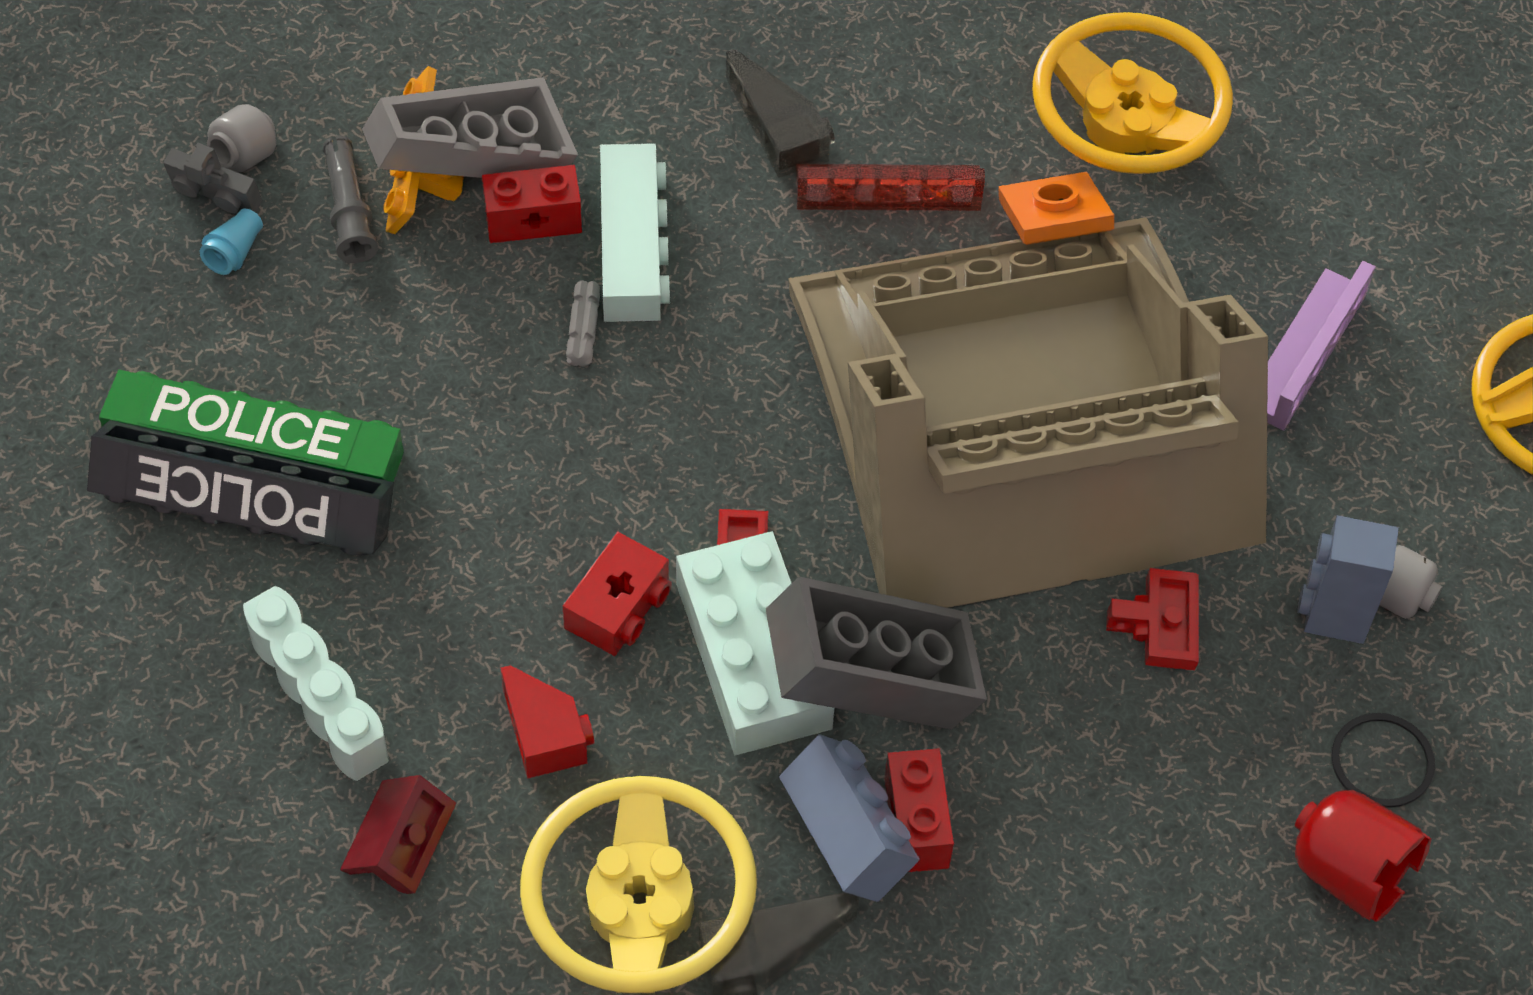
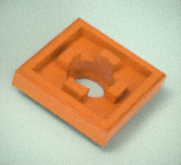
[998,172,1114,245]

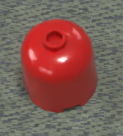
[1295,790,1432,922]

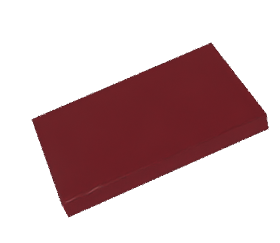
[340,775,456,894]

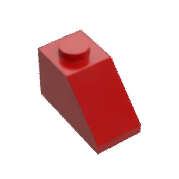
[500,665,594,779]

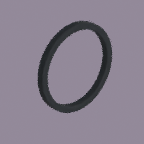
[1331,713,1435,807]

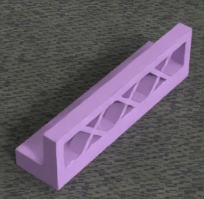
[1267,261,1376,431]

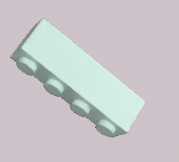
[600,144,670,322]

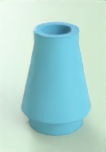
[200,208,263,275]

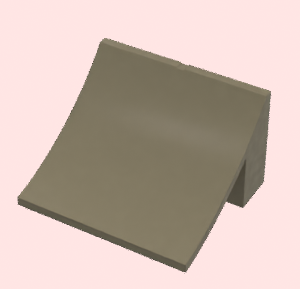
[788,217,1268,608]

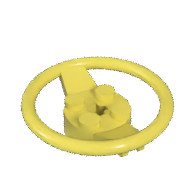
[520,776,757,993]

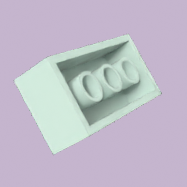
[676,531,834,756]

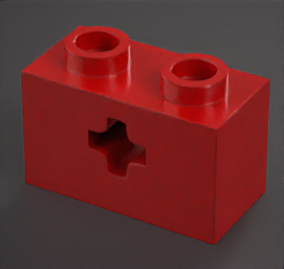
[482,165,582,243]
[563,532,672,656]
[884,748,954,872]

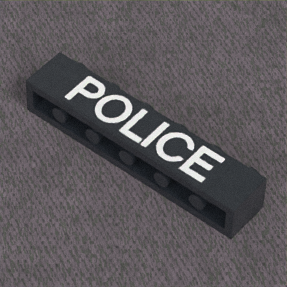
[87,420,394,556]

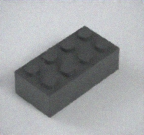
[765,576,987,730]

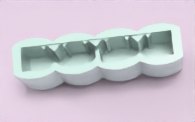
[243,586,388,781]

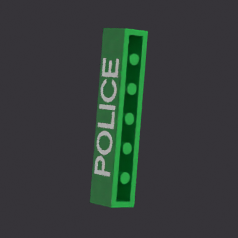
[99,369,404,482]

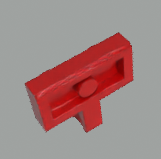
[1106,568,1199,671]

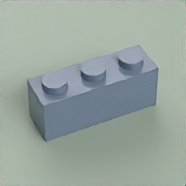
[1297,515,1399,644]
[779,734,920,902]

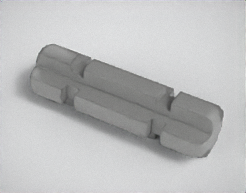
[566,280,600,367]

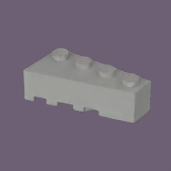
[362,77,578,178]

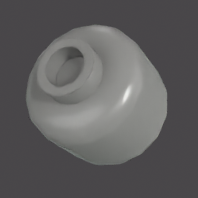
[207,104,276,172]
[1380,545,1443,619]

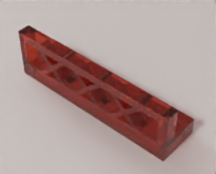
[796,164,985,211]

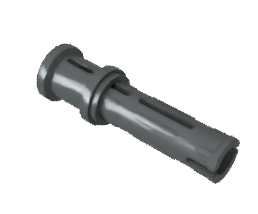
[323,135,378,263]

